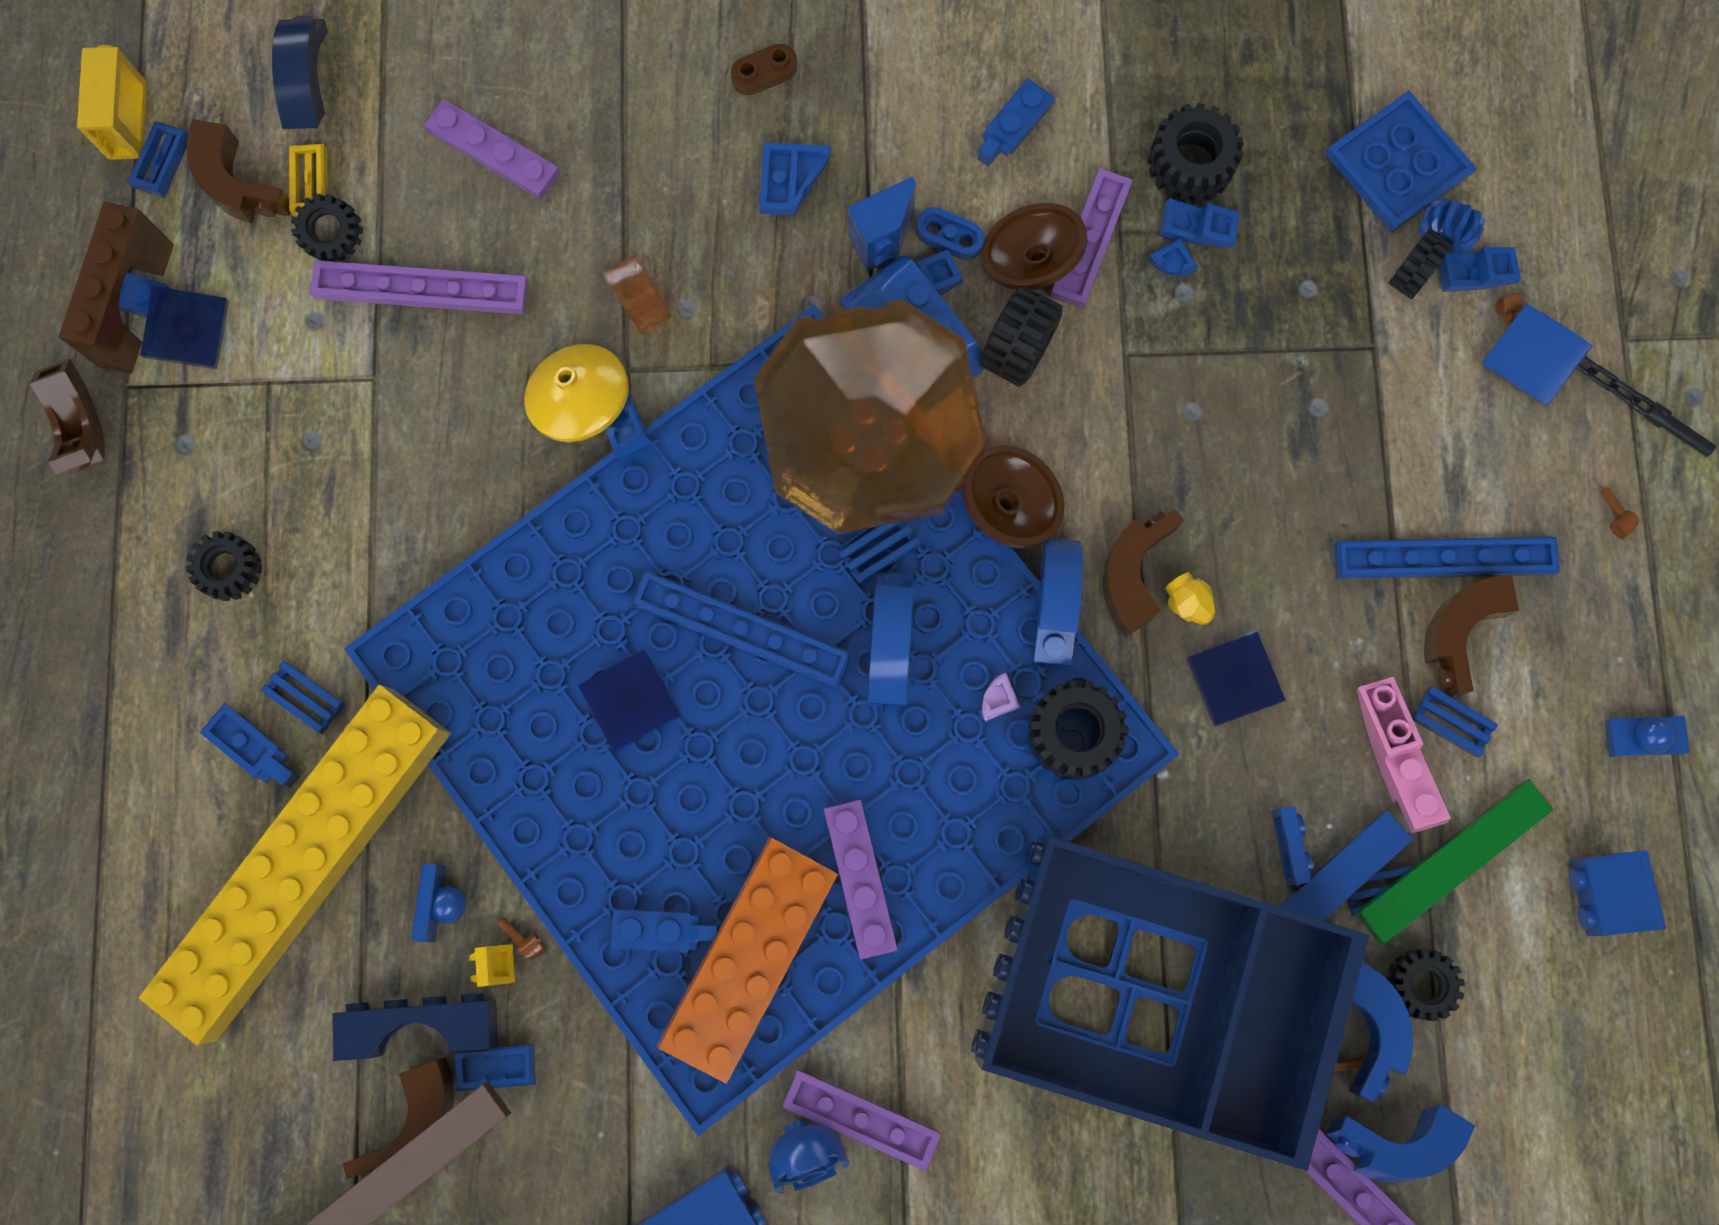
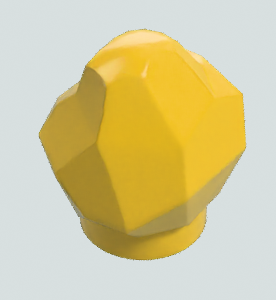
[1165,572,1215,625]

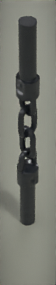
[1576,356,1717,457]

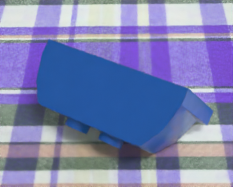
[840,255,984,414]

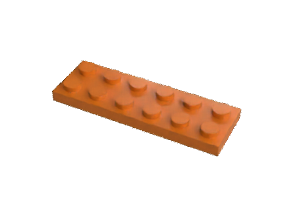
[657,837,838,1084]

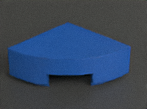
[1148,239,1198,276]

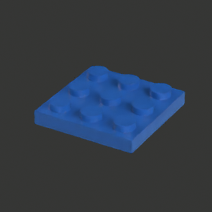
[1325,90,1477,233]

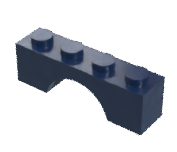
[332,993,498,1061]

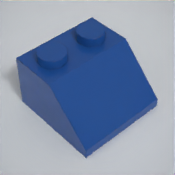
[848,176,916,272]
[1569,850,1666,936]

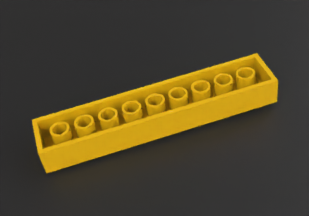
[138,684,451,1046]

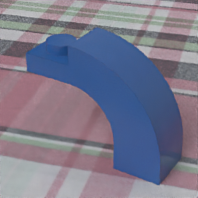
[1033,538,1083,665]
[868,572,913,705]
[1349,962,1413,1103]
[1325,1104,1475,1183]

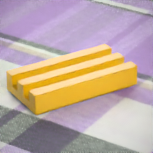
[289,143,328,216]

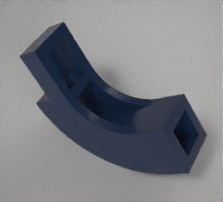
[272,15,328,129]

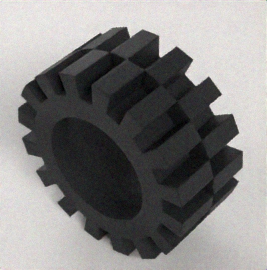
[291,194,363,262]
[1388,229,1453,300]
[185,531,262,601]
[1386,950,1465,1021]

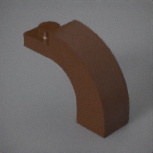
[186,119,291,223]
[29,359,105,475]
[1103,509,1184,637]
[1424,575,1519,697]
[343,1057,454,1179]

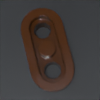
[731,44,797,95]

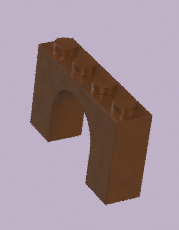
[59,201,174,374]

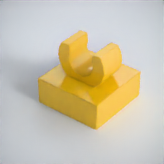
[469,944,515,987]

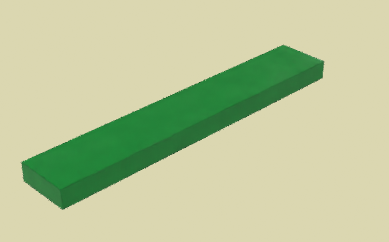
[1355,779,1553,944]

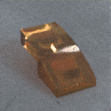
[603,256,671,334]

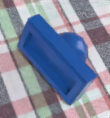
[1605,716,1690,757]
[411,863,466,942]

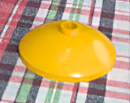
[524,344,629,442]

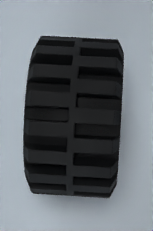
[1148,103,1244,204]
[981,285,1063,387]
[1028,680,1128,780]

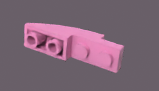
[1357,677,1451,834]

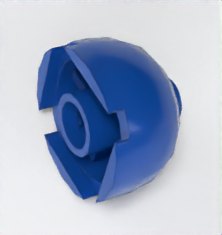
[768,1119,850,1193]

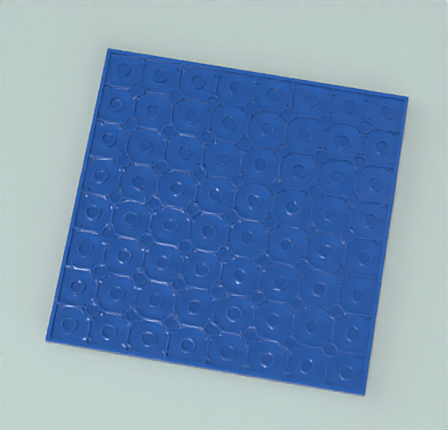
[344,304,1179,1136]

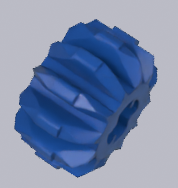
[1419,198,1485,253]

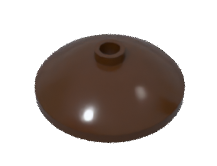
[981,203,1088,290]
[962,445,1064,548]

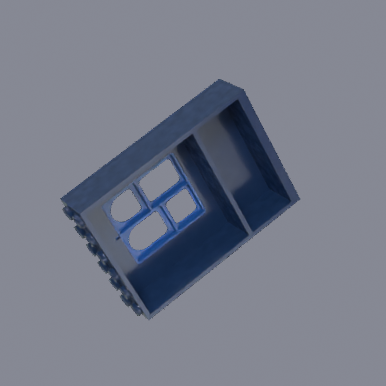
[971,836,1369,1171]

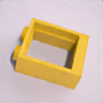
[77,45,147,160]

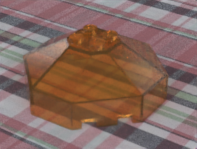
[754,299,987,534]

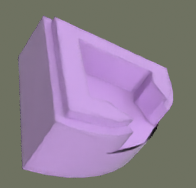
[982,672,1020,722]

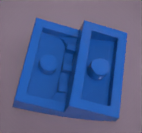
[1482,303,1593,407]

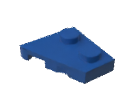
[759,142,831,216]

